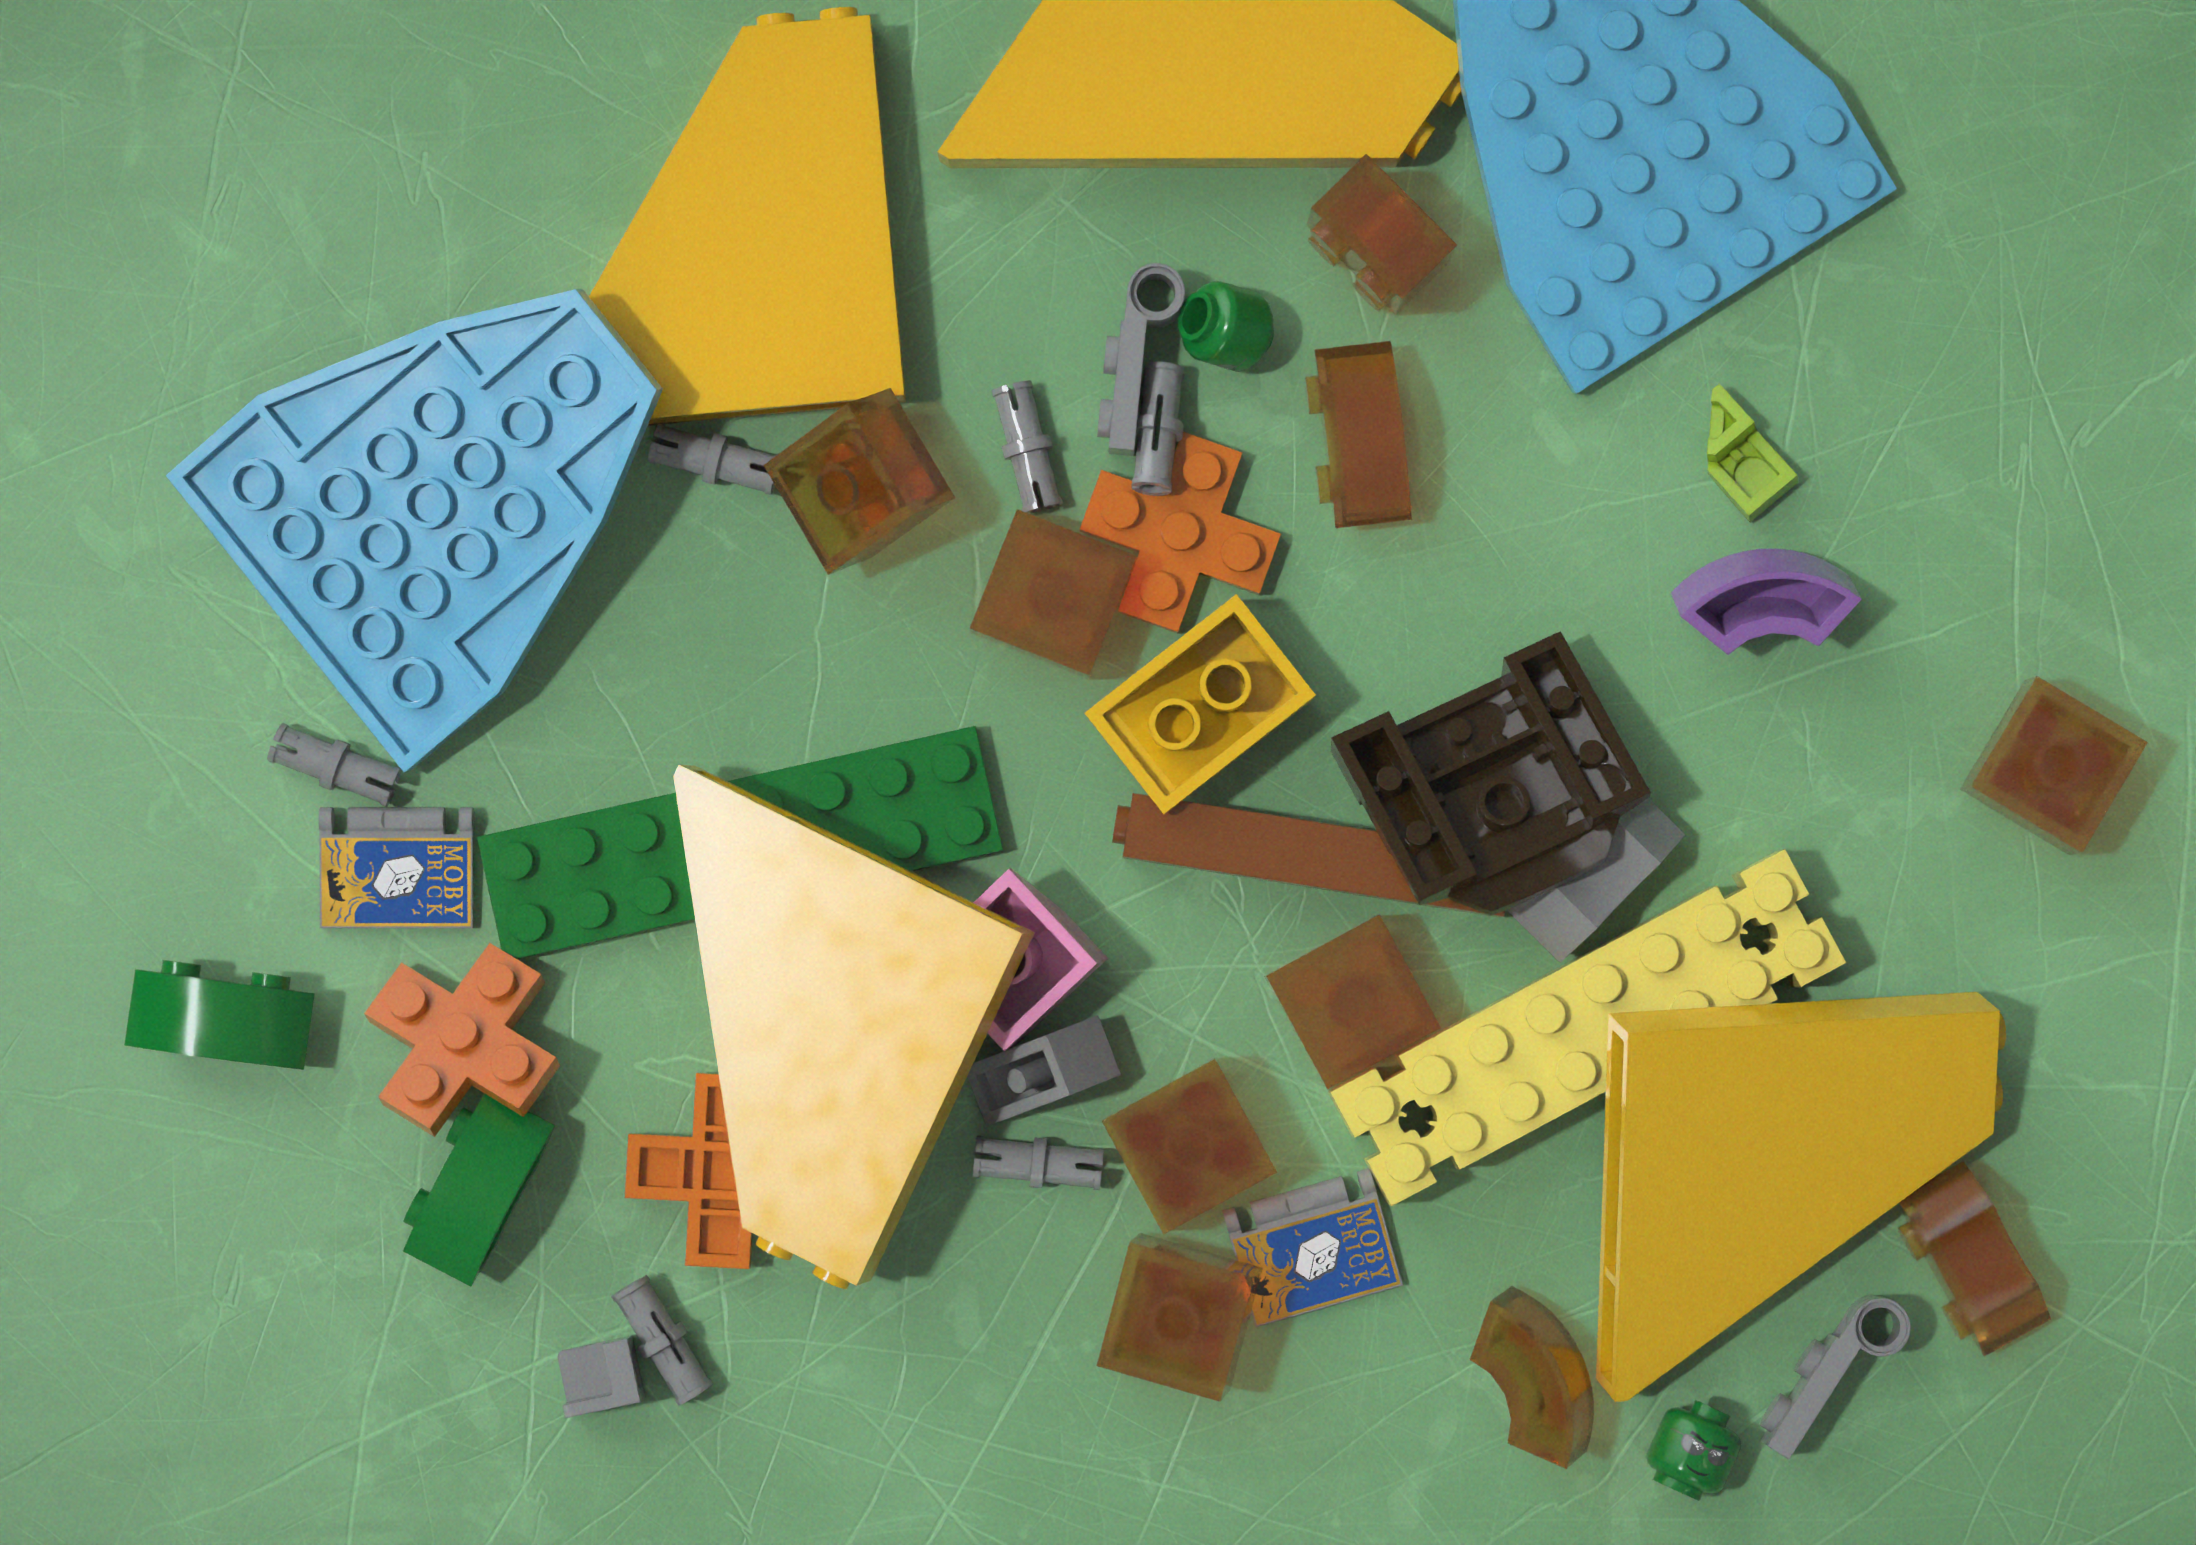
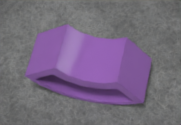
[1671,548,1862,655]

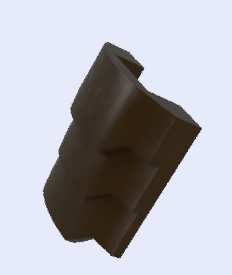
[1331,631,1651,916]

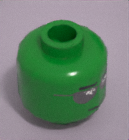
[1178,281,1274,372]
[1646,1400,1741,1501]

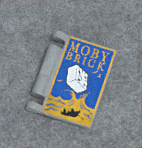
[319,807,475,928]
[1222,1168,1403,1327]

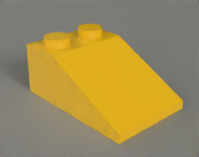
[1084,594,1316,815]

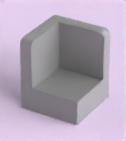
[558,1335,646,1418]

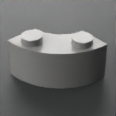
[1507,798,1686,963]

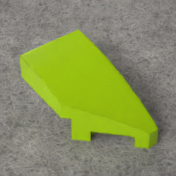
[1707,383,1798,522]

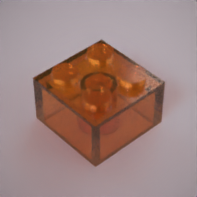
[1307,154,1457,315]
[763,388,956,575]
[970,509,1137,680]
[1960,676,2148,855]
[1264,915,1441,1089]
[1101,1058,1277,1235]
[1097,1233,1263,1402]

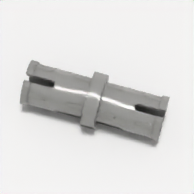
[1131,362,1184,496]
[992,380,1063,514]
[648,423,782,495]
[267,723,402,807]
[973,1136,1104,1190]
[611,1275,714,1406]

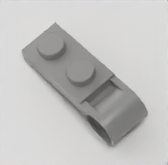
[1097,263,1185,456]
[1759,1295,1911,1459]

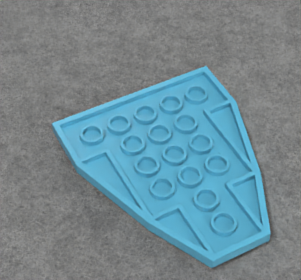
[1453,0,1897,394]
[166,289,663,773]

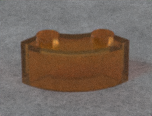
[1305,341,1412,528]
[1897,1161,2051,1357]
[1470,1286,1594,1469]

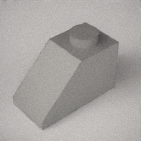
[967,1015,1121,1127]

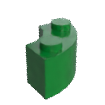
[124,960,315,1070]
[403,1094,555,1287]

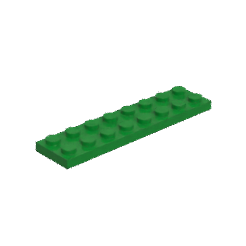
[477,726,1003,959]

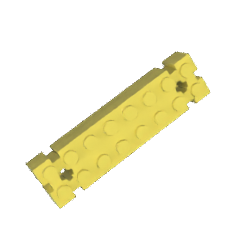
[1328,849,1846,1206]

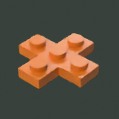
[1080,432,1281,634]
[364,943,560,1137]
[625,1073,753,1269]

